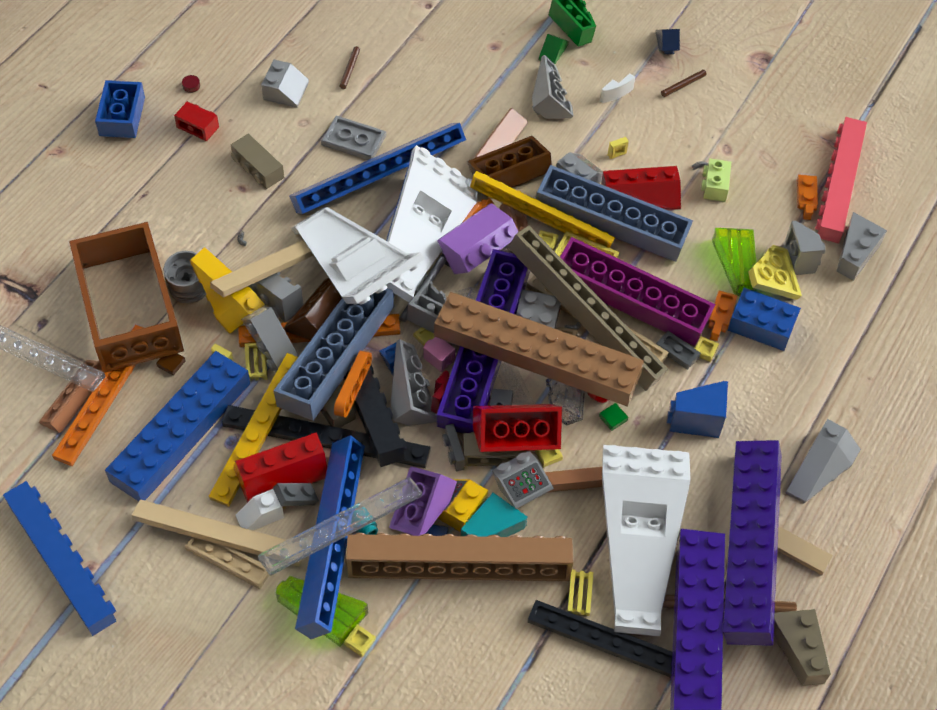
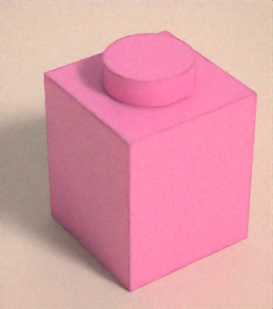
[423,337,455,372]

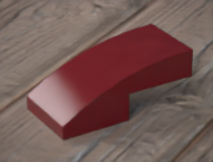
[431,370,449,414]

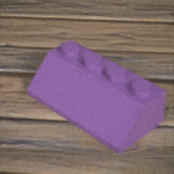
[437,203,518,274]

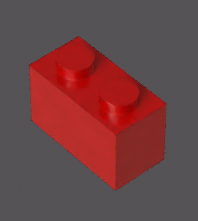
[174,101,219,141]

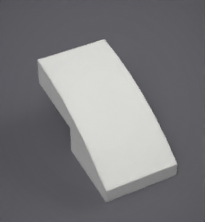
[600,74,635,103]

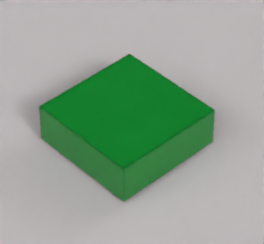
[599,403,629,431]

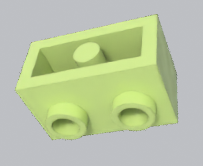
[701,158,732,202]

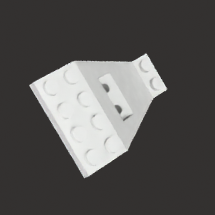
[386,145,478,302]
[291,207,424,305]
[602,445,690,636]

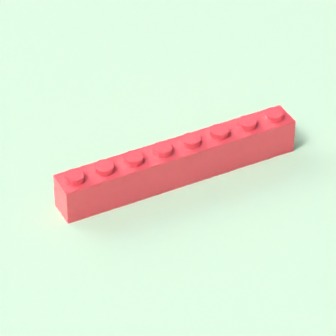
[815,117,867,244]

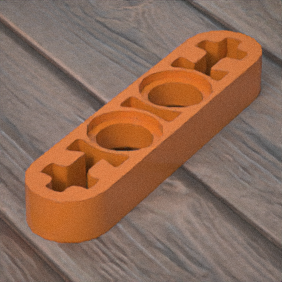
[334,350,372,418]

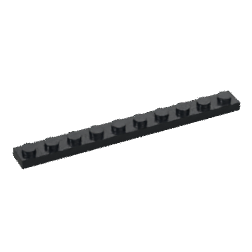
[222,405,431,469]

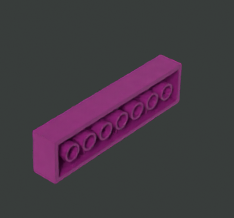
[560,237,716,346]

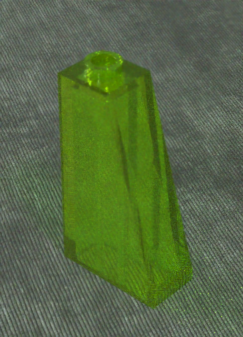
[712,228,757,296]
[275,576,368,647]

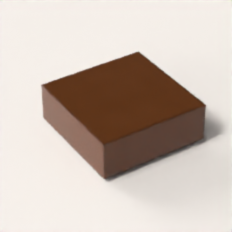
[156,353,186,376]

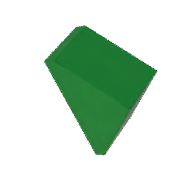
[538,34,569,64]

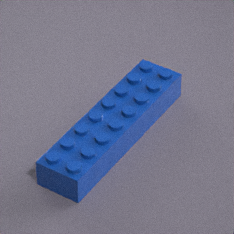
[105,351,251,502]

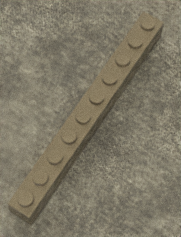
[508,226,668,391]

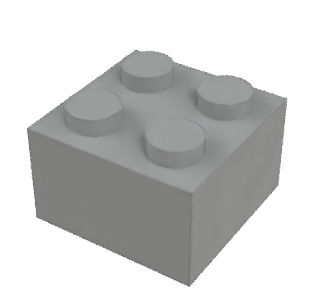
[516,290,561,329]

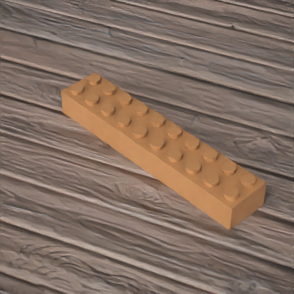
[434,292,644,407]
[346,533,573,581]

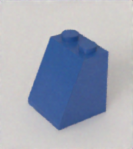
[666,381,728,438]

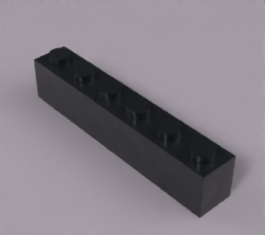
[344,364,407,467]

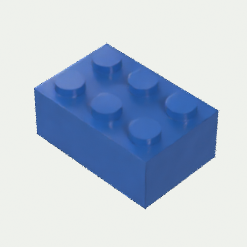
[95,80,145,138]
[727,288,801,351]

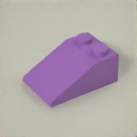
[389,466,457,536]

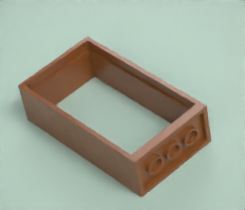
[69,222,184,373]

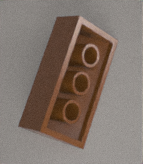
[467,136,552,197]
[283,277,342,340]

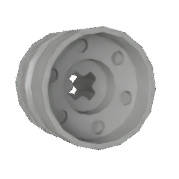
[163,250,206,304]

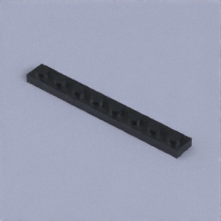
[527,600,673,678]

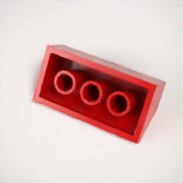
[601,166,681,210]
[473,404,562,452]
[233,432,327,503]

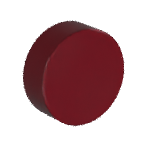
[182,75,201,93]

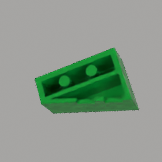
[548,0,596,47]

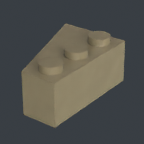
[774,609,831,686]

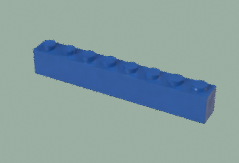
[3,481,117,636]

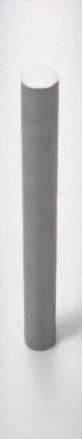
[399,256,446,322]

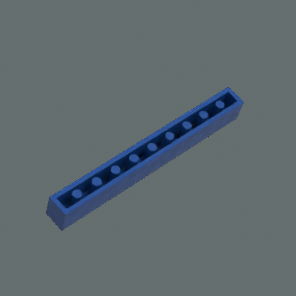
[289,123,466,214]
[295,435,365,639]

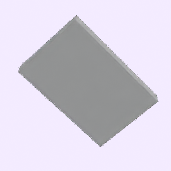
[321,116,386,160]

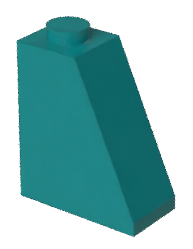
[461,493,528,537]

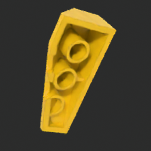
[189,247,265,334]

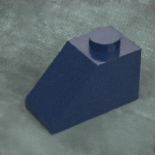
[656,29,680,54]

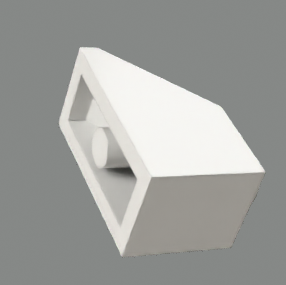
[236,489,284,531]

